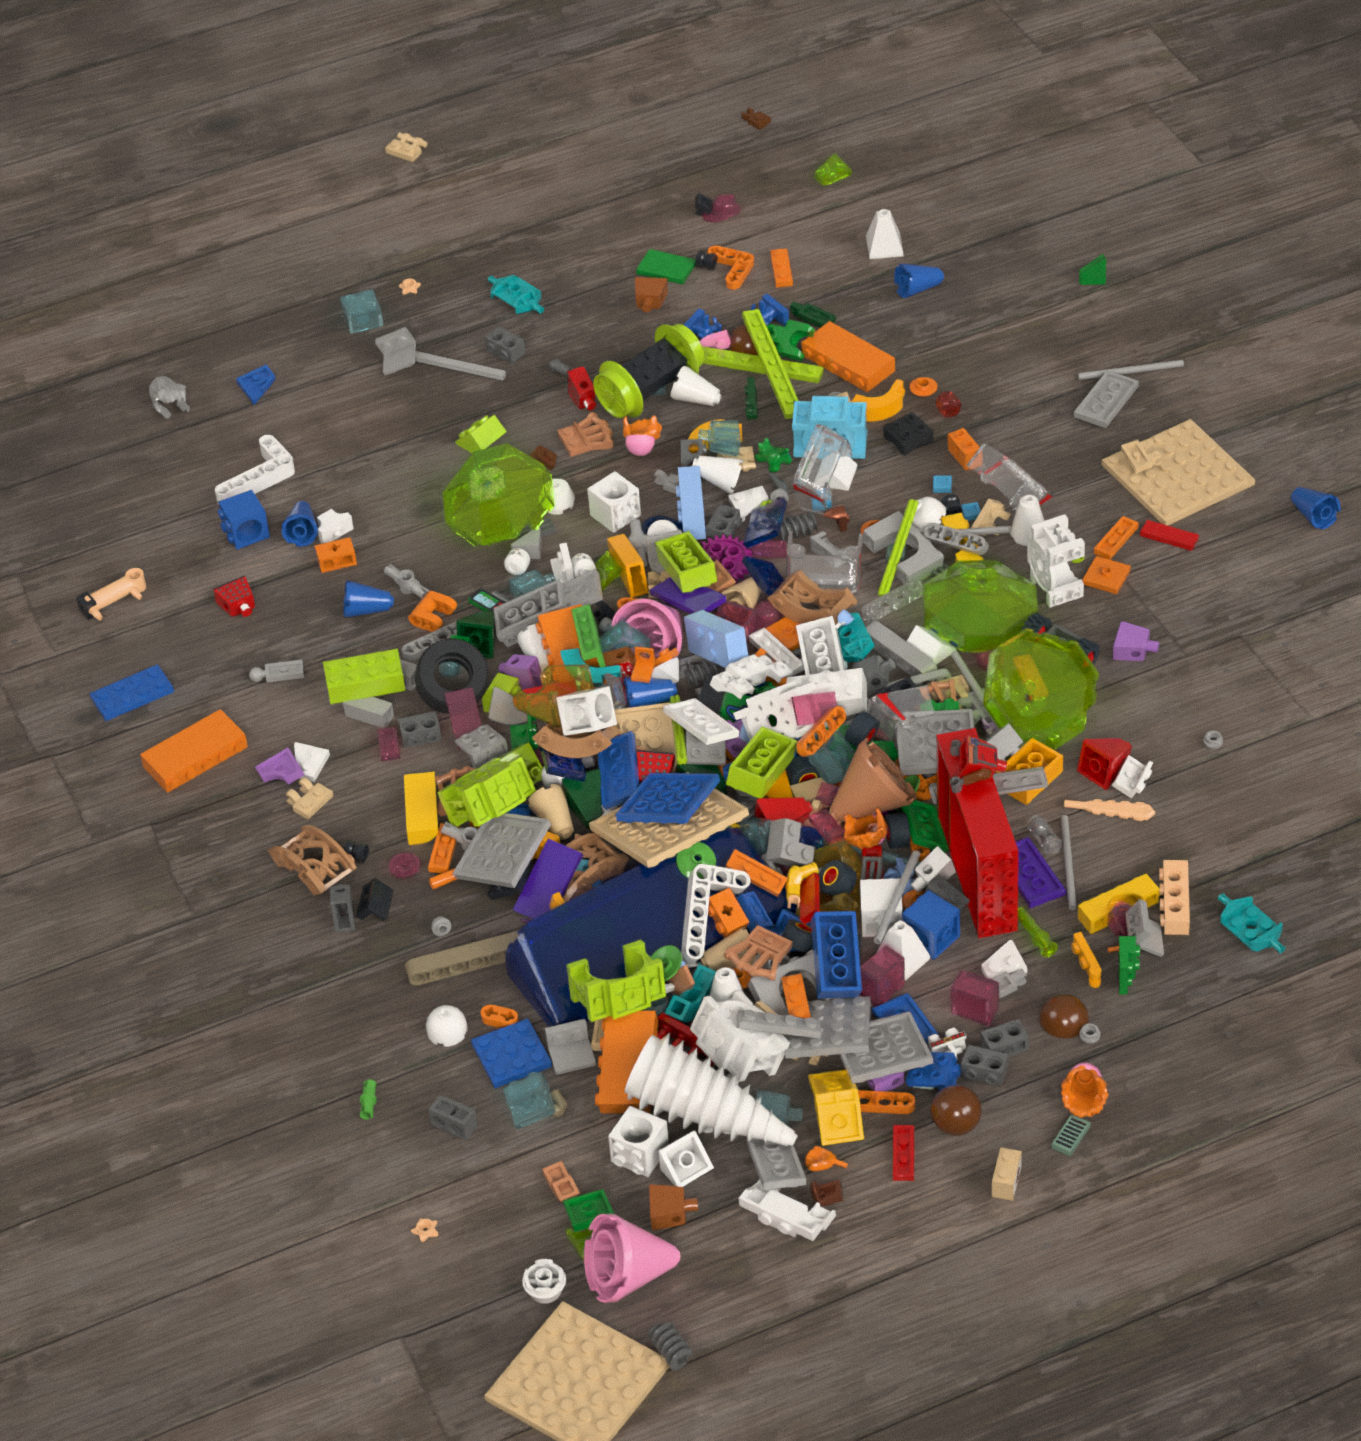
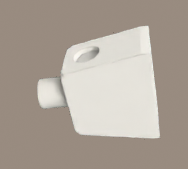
[911,846,956,893]

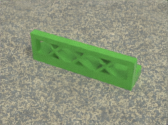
[571,604,606,668]

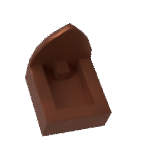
[528,445,557,471]
[823,504,849,532]
[810,1180,843,1207]

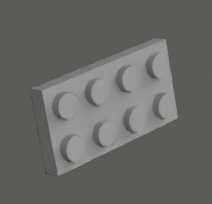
[1074,370,1139,428]
[746,1136,806,1190]

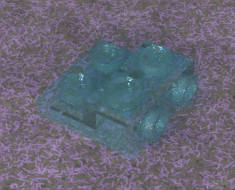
[742,818,771,861]
[503,1072,556,1129]

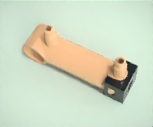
[76,568,146,620]

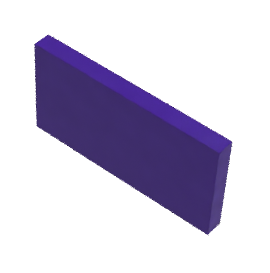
[650,577,727,614]
[1016,837,1066,909]
[513,839,583,926]

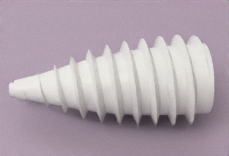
[624,1034,798,1147]

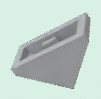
[511,526,542,559]

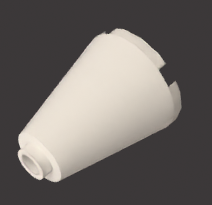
[670,366,722,406]
[692,456,743,494]
[1010,495,1044,546]
[517,624,552,677]
[709,968,745,1002]

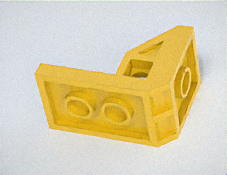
[808,1069,864,1146]

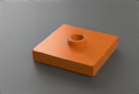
[1082,556,1131,594]
[765,617,800,652]

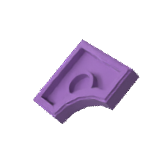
[255,747,305,785]

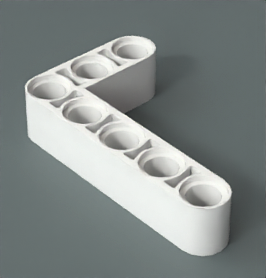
[215,435,295,505]
[681,864,750,964]

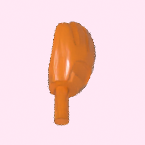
[805,1146,848,1171]

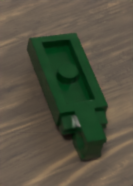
[790,301,836,328]
[744,377,758,420]

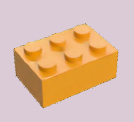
[996,738,1063,805]

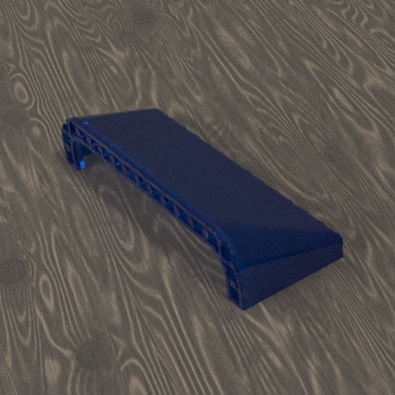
[505,825,798,1027]

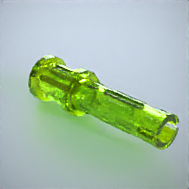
[1018,907,1058,957]

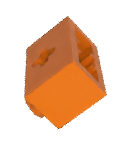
[948,428,981,471]
[315,537,357,573]
[708,888,749,938]

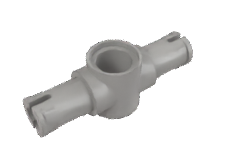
[629,519,647,567]
[384,564,430,599]
[441,822,478,851]

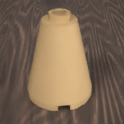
[719,577,763,622]
[528,784,574,840]
[700,926,757,971]

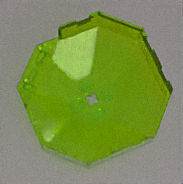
[443,443,555,546]
[922,560,1038,652]
[983,628,1099,750]

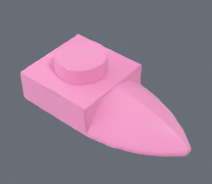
[699,330,731,349]

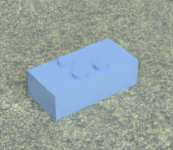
[676,466,706,540]
[684,610,748,668]

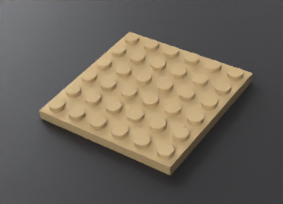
[1102,419,1255,526]
[589,772,749,868]
[484,1301,670,1441]

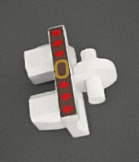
[928,1027,966,1059]

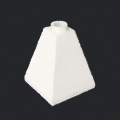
[866,209,903,259]
[873,920,930,982]

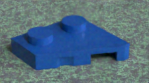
[236,365,275,405]

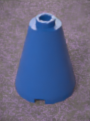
[894,263,944,298]
[1291,487,1341,529]
[281,501,318,547]
[343,581,394,617]
[624,677,677,708]

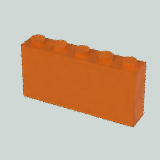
[801,321,895,392]
[535,604,609,691]
[140,709,248,793]
[595,1011,658,1114]

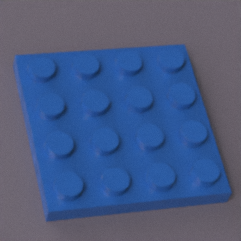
[615,773,720,824]

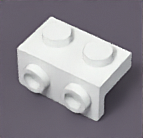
[1112,755,1153,798]

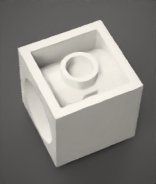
[587,472,641,533]
[556,686,617,736]
[860,878,902,937]
[608,1106,669,1177]

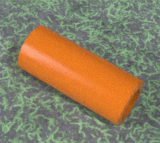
[428,868,458,890]

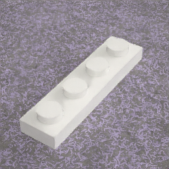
[748,628,805,677]

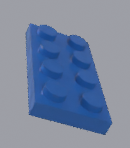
[89,664,174,721]
[598,731,639,810]

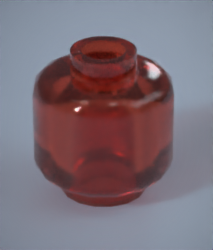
[935,391,962,418]

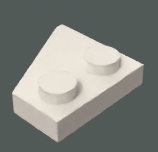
[728,486,769,522]
[294,742,330,782]
[981,940,1027,983]

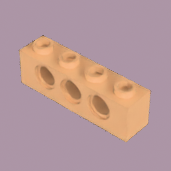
[1159,860,1190,935]

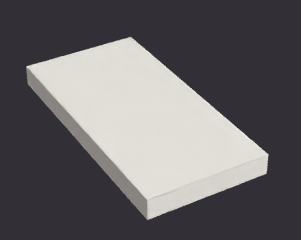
[663,698,739,745]

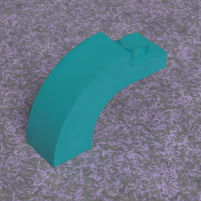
[560,648,622,687]
[665,964,716,1022]

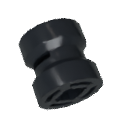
[695,250,718,271]
[941,494,963,516]
[344,840,369,863]

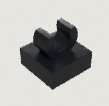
[695,193,713,216]
[592,600,616,622]

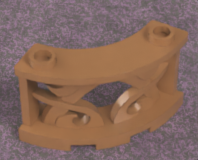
[768,569,858,625]
[532,716,623,758]
[267,825,357,895]
[563,832,629,908]

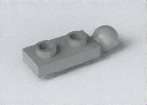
[249,659,304,683]

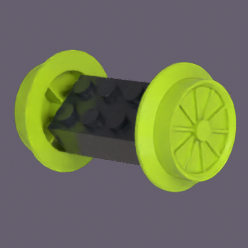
[593,324,705,418]

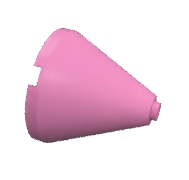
[611,599,683,660]
[584,1214,680,1303]

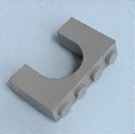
[863,511,944,588]
[343,659,417,729]
[748,950,836,1016]

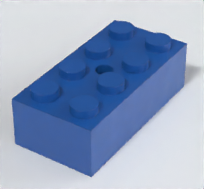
[811,911,862,999]

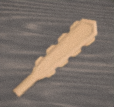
[1064,799,1155,821]

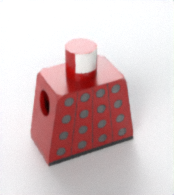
[567,366,596,410]
[213,575,255,617]
[637,750,675,784]

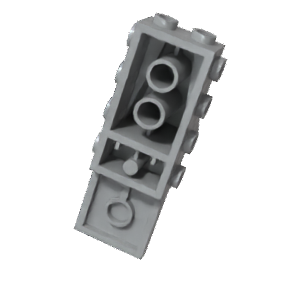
[494,569,603,648]

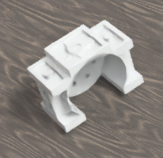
[1027,514,1085,608]
[733,681,828,740]
[690,991,790,1082]

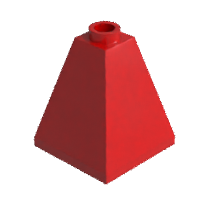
[1077,738,1132,790]
[755,797,813,842]

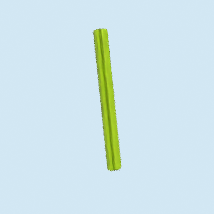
[878,499,918,598]
[670,695,688,765]

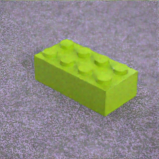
[655,531,718,593]
[323,649,405,704]
[726,726,797,798]

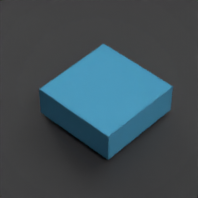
[933,476,952,493]
[961,502,981,521]

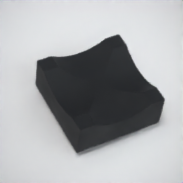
[883,412,933,456]

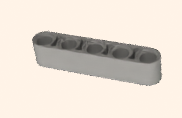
[865,620,937,676]

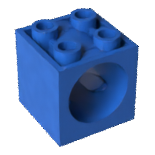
[217,489,270,550]
[902,890,960,960]

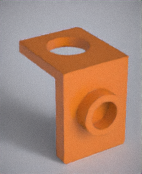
[631,647,655,683]

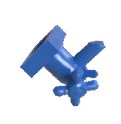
[750,294,789,326]
[684,309,722,339]

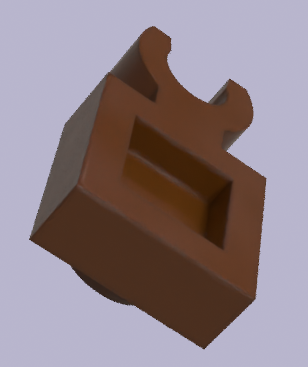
[741,108,771,130]

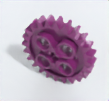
[702,534,753,584]

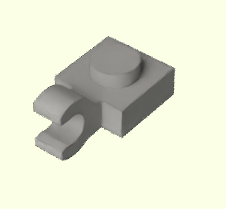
[654,470,679,494]
[989,969,1027,998]

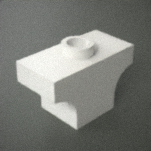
[317,509,353,544]

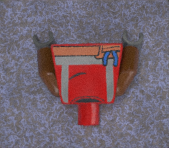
[950,735,1007,793]

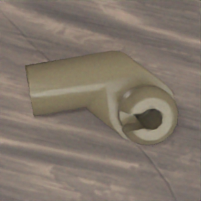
[549,1089,568,1117]

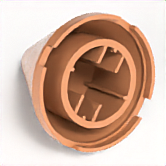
[830,738,917,822]

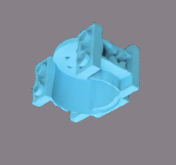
[792,396,867,459]

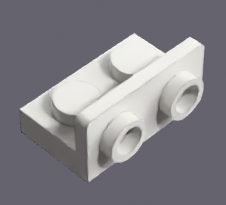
[550,543,574,583]

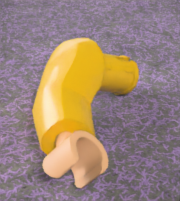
[786,862,819,909]

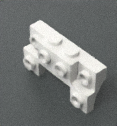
[710,654,793,699]
[739,1179,836,1241]

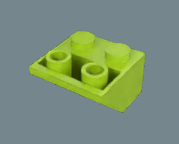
[455,414,507,455]
[499,743,543,785]

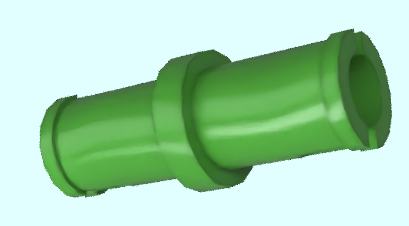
[360,1079,377,1120]

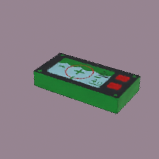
[468,588,506,613]

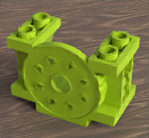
[437,756,536,827]
[567,940,666,1022]

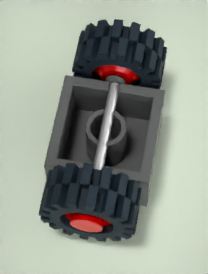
[1019,613,1100,677]

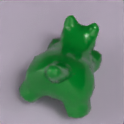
[754,438,792,473]

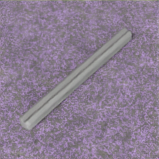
[415,351,506,380]

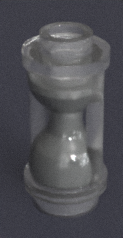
[1027,814,1062,854]

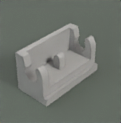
[810,531,850,569]

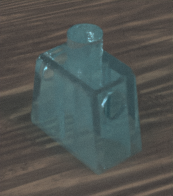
[698,420,741,456]
[509,570,556,598]
[756,1090,803,1127]

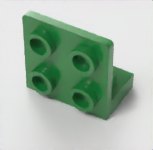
[510,703,538,753]

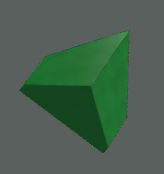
[1079,254,1107,285]

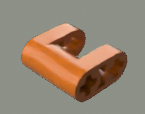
[408,591,457,632]

